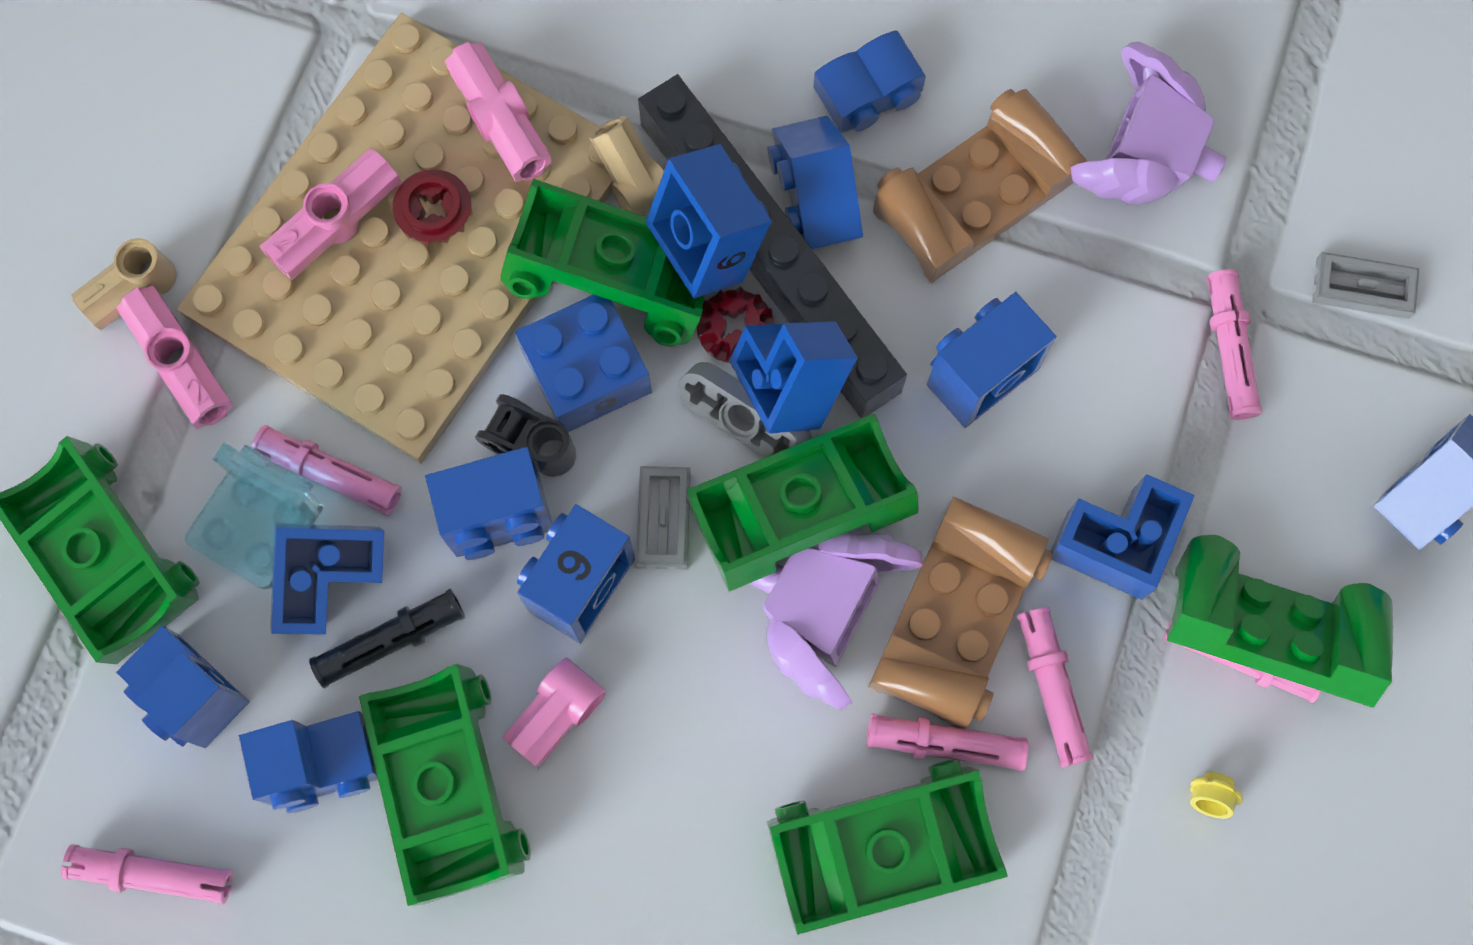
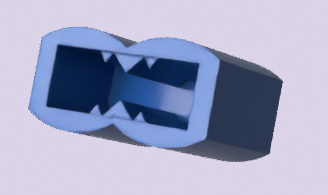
[813,30,926,133]

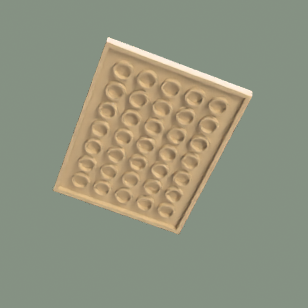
[176,12,614,464]

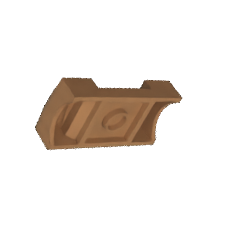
[873,89,1087,283]
[868,496,1054,729]

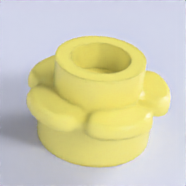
[1190,772,1243,818]

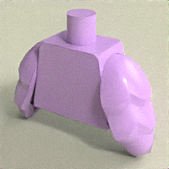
[1070,42,1227,205]
[749,528,923,710]

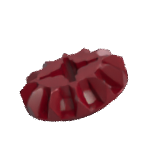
[393,169,472,246]
[696,286,774,363]

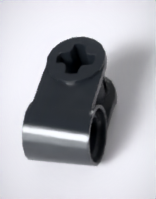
[475,394,576,477]

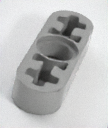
[678,362,812,457]

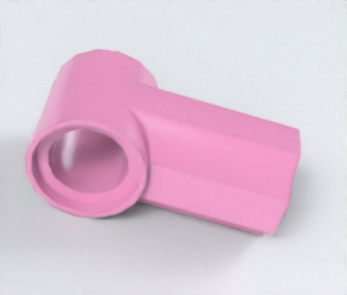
[502,657,607,768]

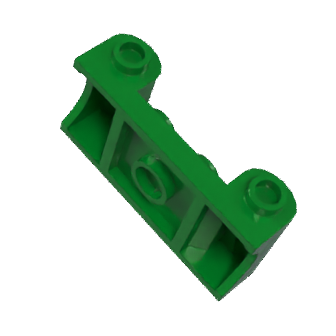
[500,178,705,347]
[686,413,919,592]
[0,436,200,664]
[1167,535,1393,708]
[359,664,531,906]
[767,759,1008,935]

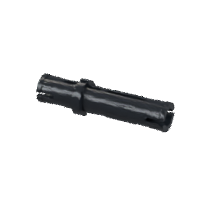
[309,588,465,689]

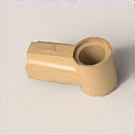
[589,116,664,216]
[71,238,176,330]

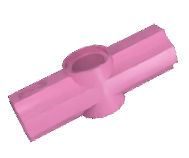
[445,41,552,182]
[260,148,401,280]
[116,285,234,429]

